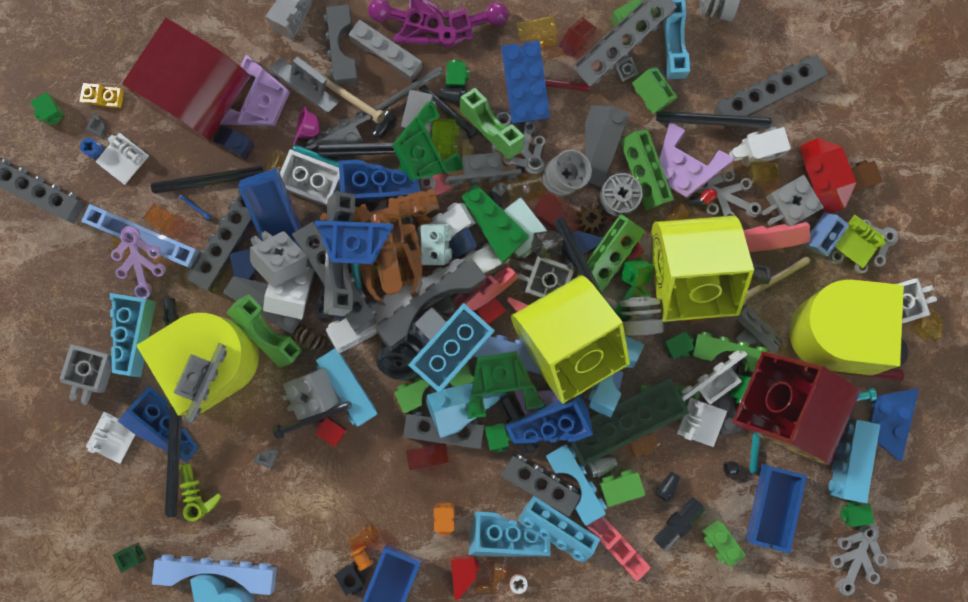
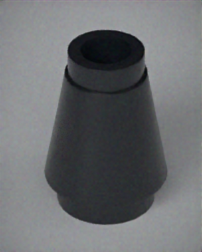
[439,87,468,106]
[372,110,397,139]
[655,472,681,502]

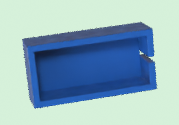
[501,40,550,124]
[238,168,302,247]
[745,464,807,553]
[362,544,422,602]

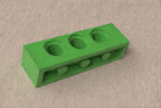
[620,129,674,211]
[577,214,645,292]

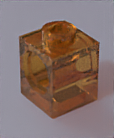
[143,203,176,233]

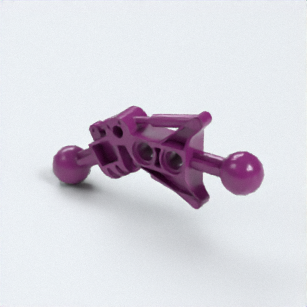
[368,0,509,49]

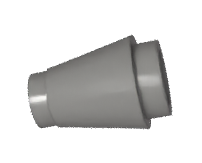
[587,456,617,478]

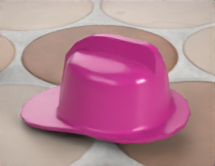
[293,106,319,146]

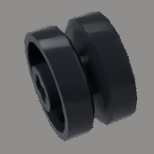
[377,333,424,380]

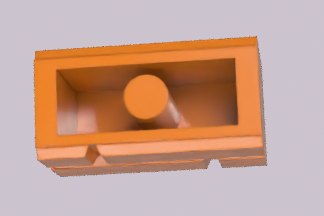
[434,503,455,536]

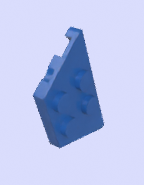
[315,221,394,264]
[868,388,919,461]

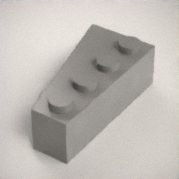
[265,0,315,40]

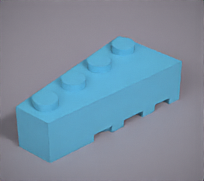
[110,293,156,377]

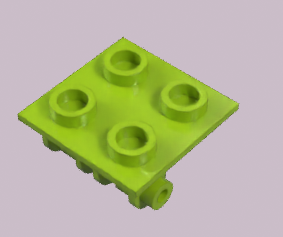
[835,215,886,268]

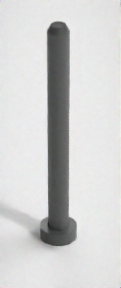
[371,67,443,111]

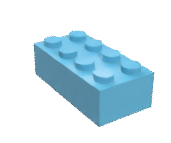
[409,303,495,393]
[828,419,880,503]

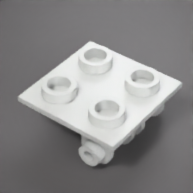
[96,133,149,185]
[677,398,727,447]
[86,412,135,464]

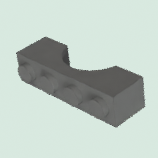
[324,4,359,86]

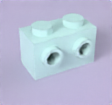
[421,224,452,265]

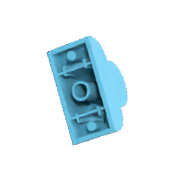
[190,574,255,602]

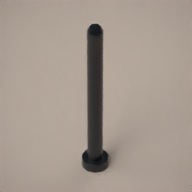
[413,79,479,140]
[273,401,352,439]

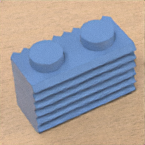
[803,212,849,256]

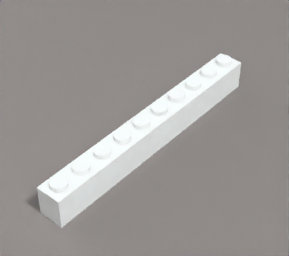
[326,242,510,354]

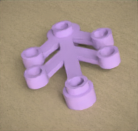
[111,226,166,299]

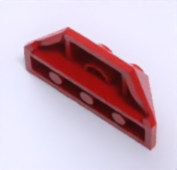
[800,138,857,214]

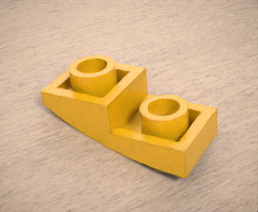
[80,83,124,109]

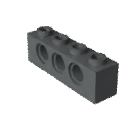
[403,410,484,449]
[501,454,581,517]

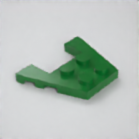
[392,101,463,180]
[467,351,544,419]

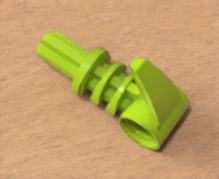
[179,463,222,521]

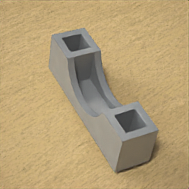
[349,19,423,83]

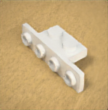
[680,350,748,404]

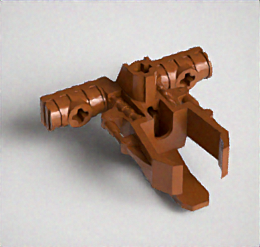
[320,189,440,305]

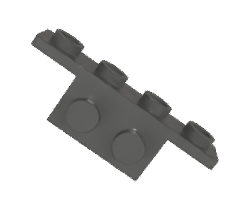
[269,57,339,114]
[302,110,372,159]
[444,152,522,187]
[173,343,227,424]

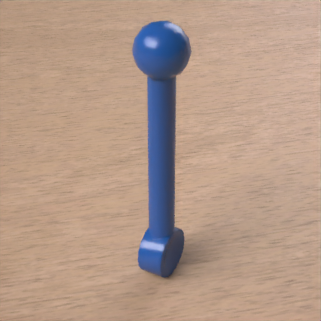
[179,194,212,221]

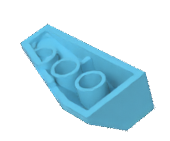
[427,383,506,438]
[469,511,551,557]

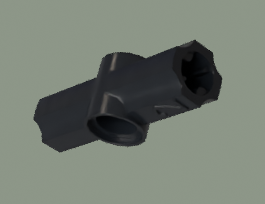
[498,395,539,454]
[653,497,706,552]

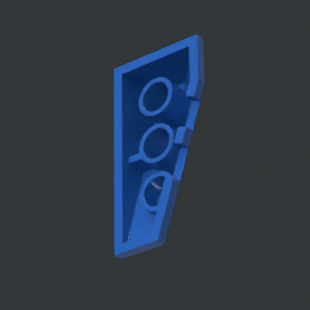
[338,160,420,204]
[118,386,199,463]
[505,394,593,443]

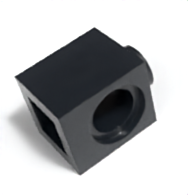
[334,561,365,595]

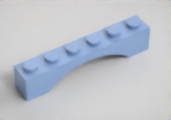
[81,204,200,268]
[152,554,277,595]

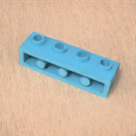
[316,349,379,427]
[518,496,600,563]

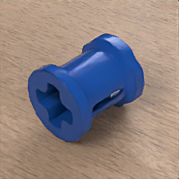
[80,138,104,159]

